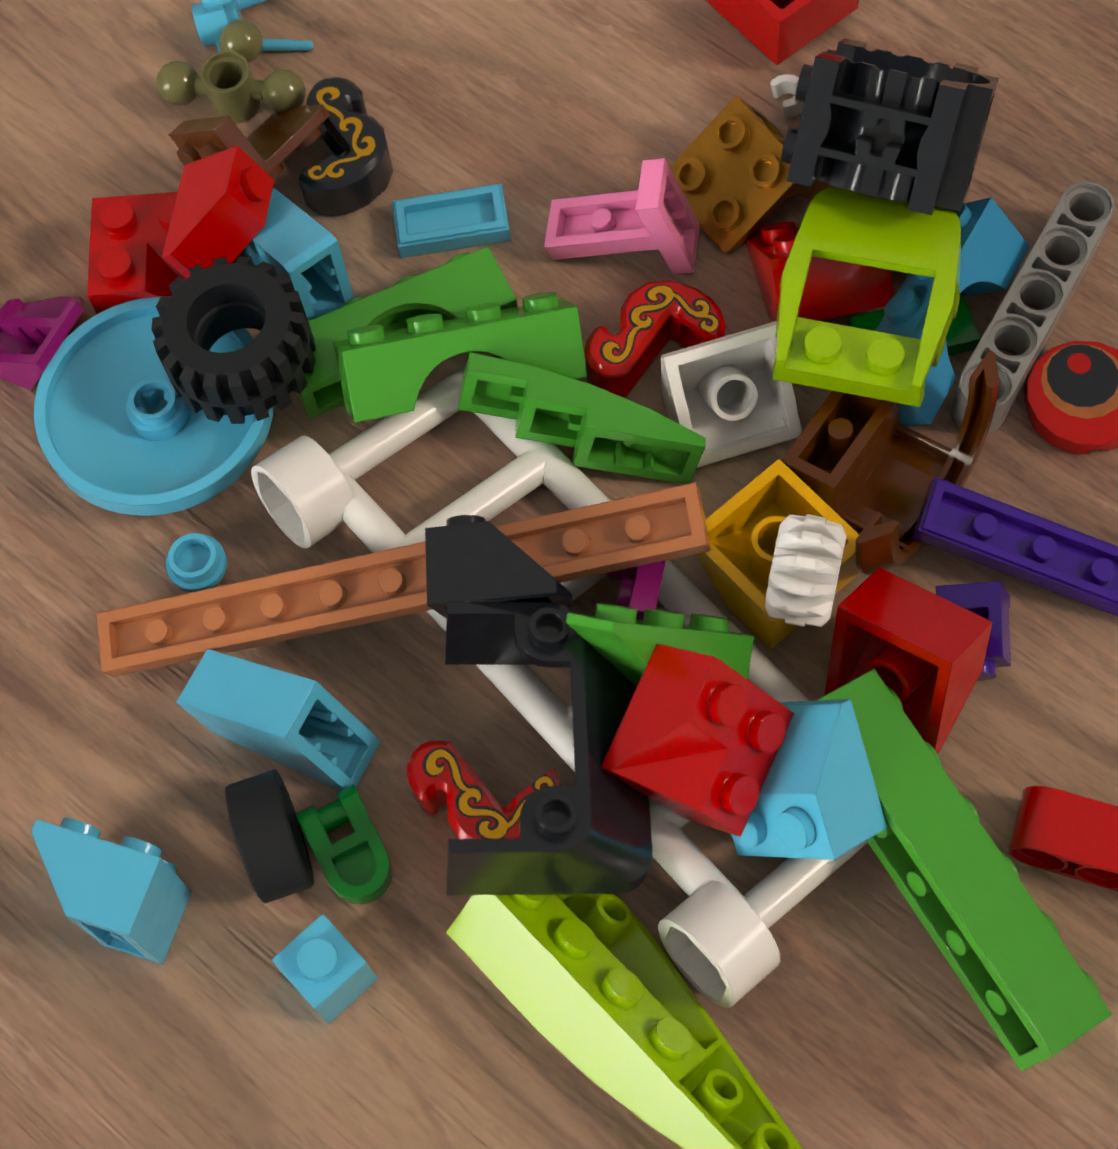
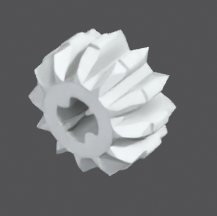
[765,514,846,627]

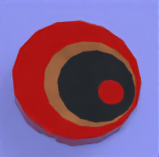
[1024,341,1118,454]

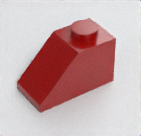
[161,145,275,279]

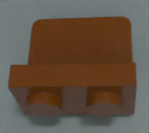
[169,104,330,179]

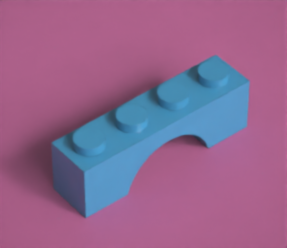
[875,197,1030,427]

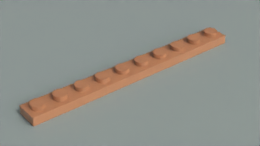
[97,482,711,677]

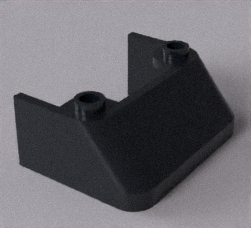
[445,602,653,895]

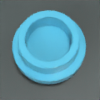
[166,533,227,592]

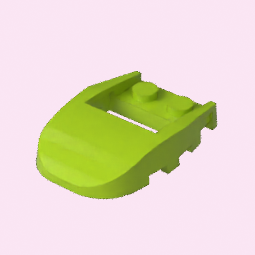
[772,186,961,407]

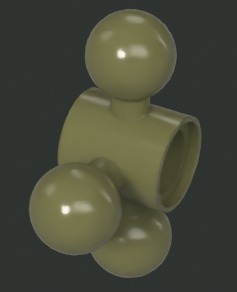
[156,20,306,124]

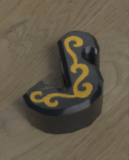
[298,77,393,216]

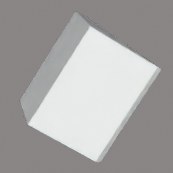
[661,321,802,468]

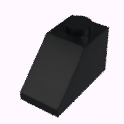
[425,515,572,618]

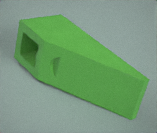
[566,603,754,686]

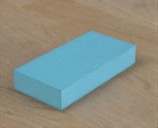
[392,183,511,258]

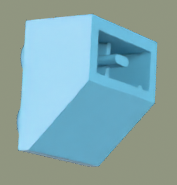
[31,817,192,965]

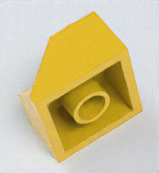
[695,459,861,650]

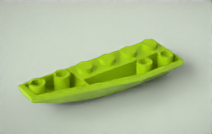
[446,894,803,1149]

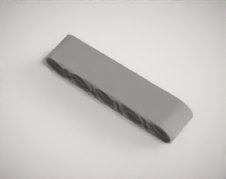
[951,182,1115,435]

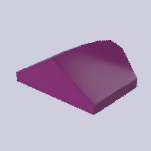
[0,296,84,391]

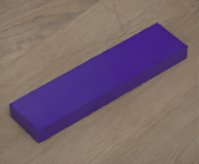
[912,477,1118,617]

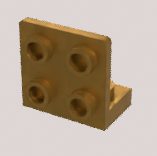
[670,95,831,254]

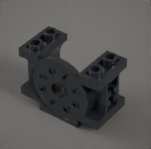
[781,38,999,215]

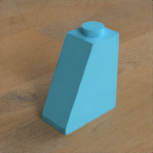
[241,187,354,320]
[176,649,381,791]

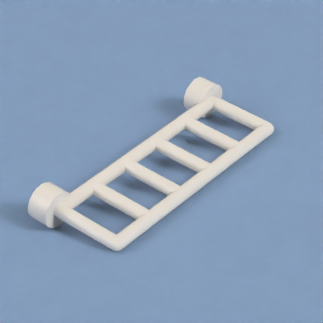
[251,366,868,1008]

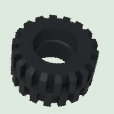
[151,256,316,424]

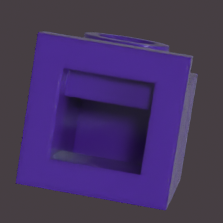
[936,581,1011,681]

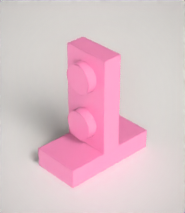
[544,158,700,274]

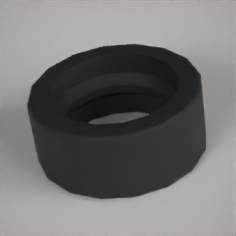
[225,769,314,903]

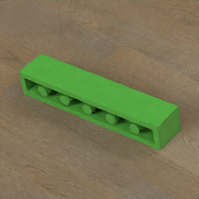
[818,669,1112,1071]

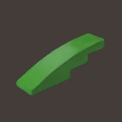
[458,352,706,484]

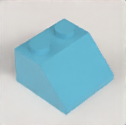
[730,699,887,860]

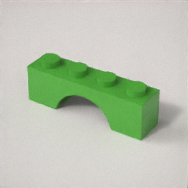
[298,246,518,419]
[333,292,587,423]

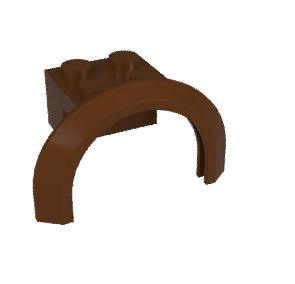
[781,350,999,576]

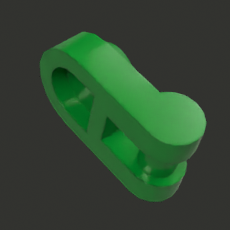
[296,784,393,905]

